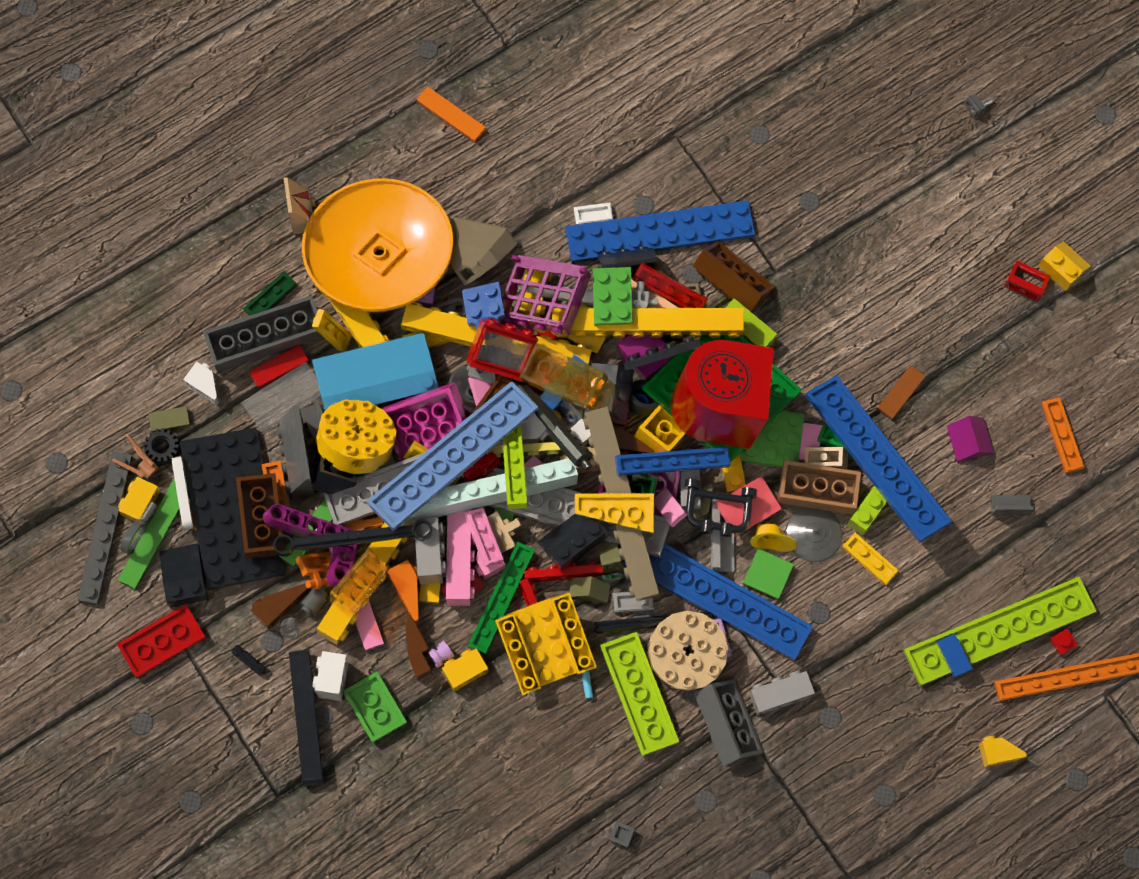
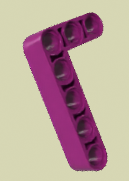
[263,504,357,587]

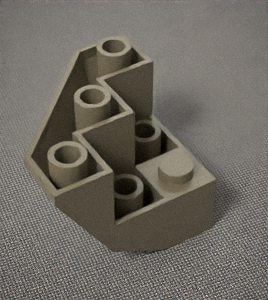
[450,217,517,286]

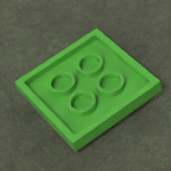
[741,411,804,468]

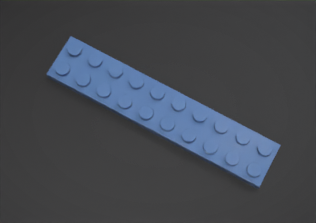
[367,381,538,531]

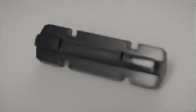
[231,645,266,675]

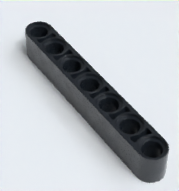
[289,649,324,787]

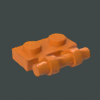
[295,552,340,589]

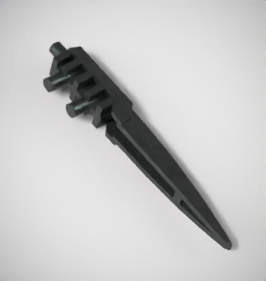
[510,378,593,470]

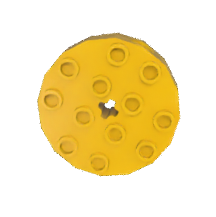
[316,399,396,474]

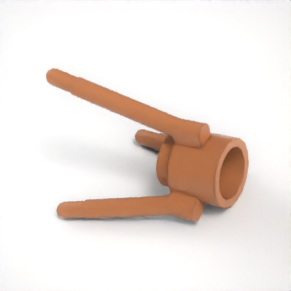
[112,434,159,478]

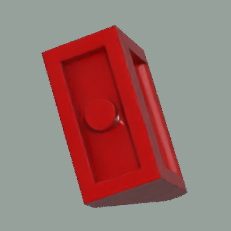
[1004,260,1050,302]

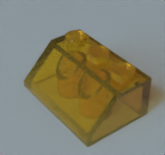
[330,548,387,617]

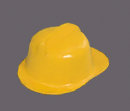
[750,524,797,552]

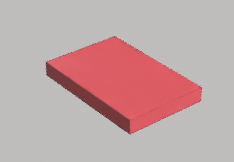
[715,476,781,536]

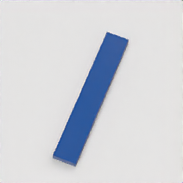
[614,447,731,476]

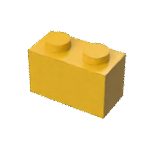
[118,477,160,521]
[442,649,488,692]

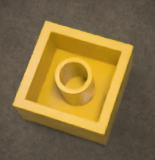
[634,405,687,453]

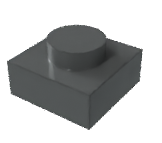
[608,821,635,848]

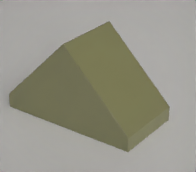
[570,577,610,604]

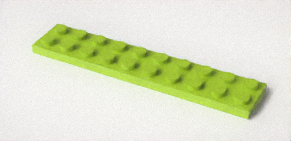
[903,576,1097,686]

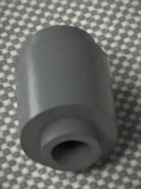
[300,588,328,616]

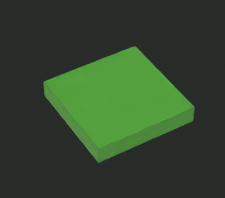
[743,549,794,600]

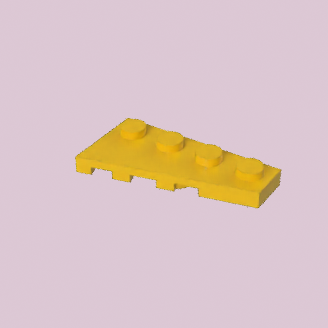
[575,494,654,534]

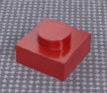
[1049,629,1078,656]

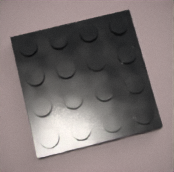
[624,334,701,371]

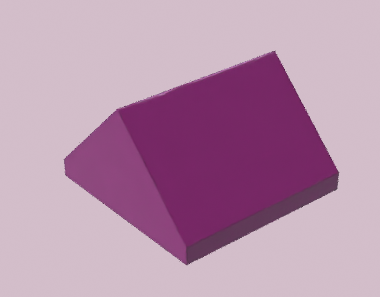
[947,416,994,462]

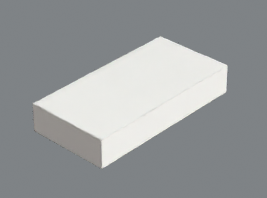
[574,203,613,225]

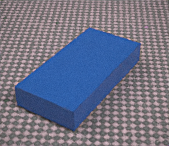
[936,634,973,678]

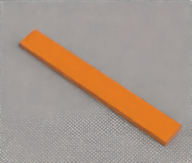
[994,653,1139,701]

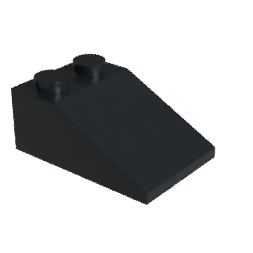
[159,543,208,608]

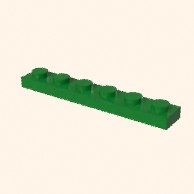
[468,542,535,655]

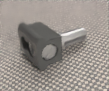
[964,93,994,117]

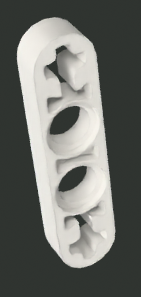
[172,456,194,530]

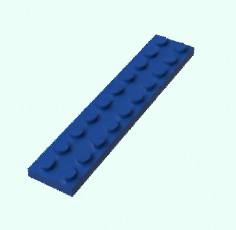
[565,200,755,263]
[805,375,952,543]
[623,544,813,661]

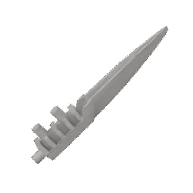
[517,281,659,308]

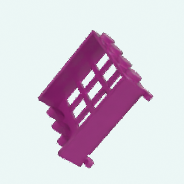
[500,255,591,336]

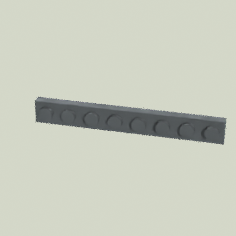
[78,452,133,605]

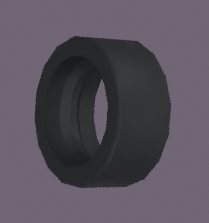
[629,379,659,417]

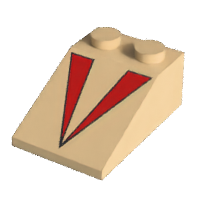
[284,177,316,234]

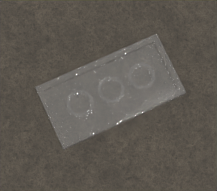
[241,362,321,435]

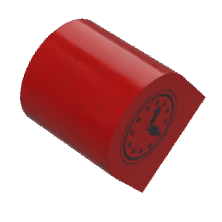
[670,340,774,449]

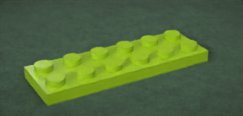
[600,632,679,757]

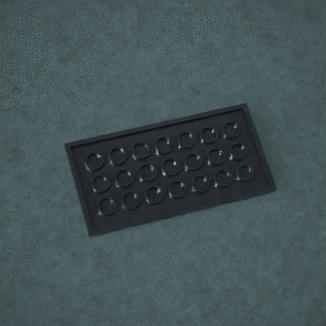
[180,427,285,590]

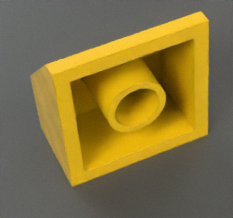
[1038,241,1091,291]

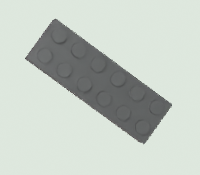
[203,295,323,373]

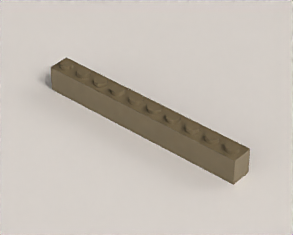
[583,407,660,602]

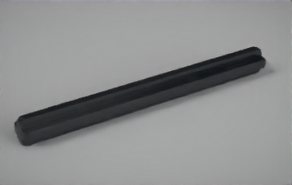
[594,611,710,633]

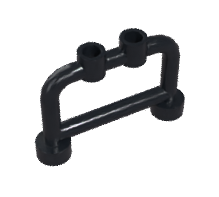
[684,479,757,537]

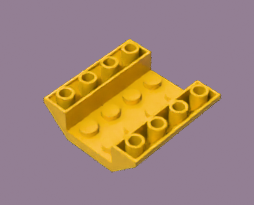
[495,593,596,695]

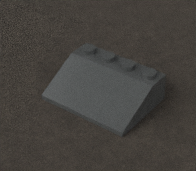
[277,405,315,499]

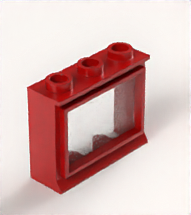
[466,318,538,382]

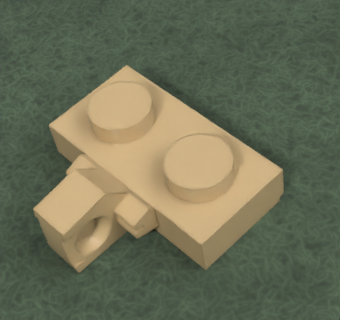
[487,511,522,553]

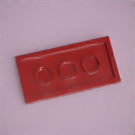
[116,604,206,679]

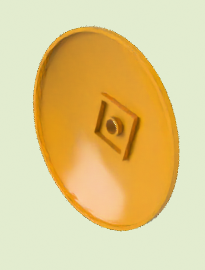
[302,178,453,312]

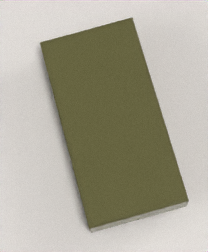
[148,406,190,433]

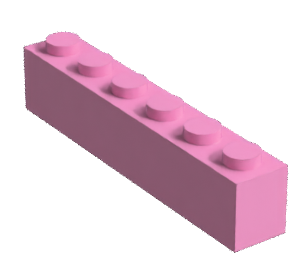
[446,510,475,606]

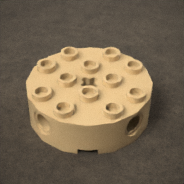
[648,611,728,691]

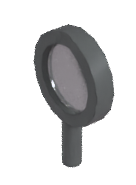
[120,502,157,555]

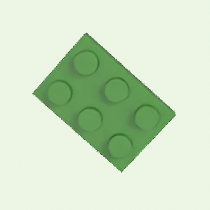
[593,267,633,326]
[343,672,407,744]

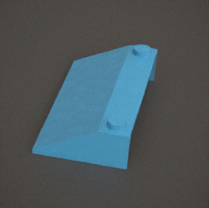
[312,333,438,411]

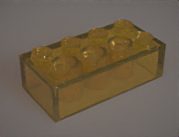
[520,343,608,411]

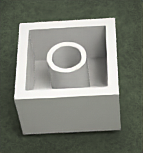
[313,651,348,701]

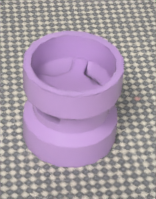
[427,641,454,668]

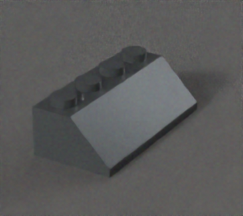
[694,679,764,767]

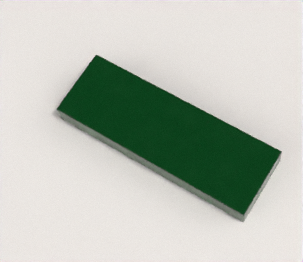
[243,271,298,316]

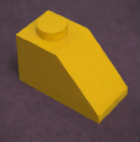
[979,736,1027,768]

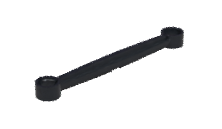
[273,519,432,557]

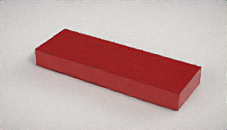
[249,345,309,389]

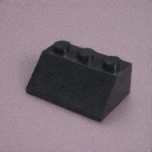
[597,247,658,277]
[582,363,634,427]
[312,450,358,495]
[537,514,608,572]

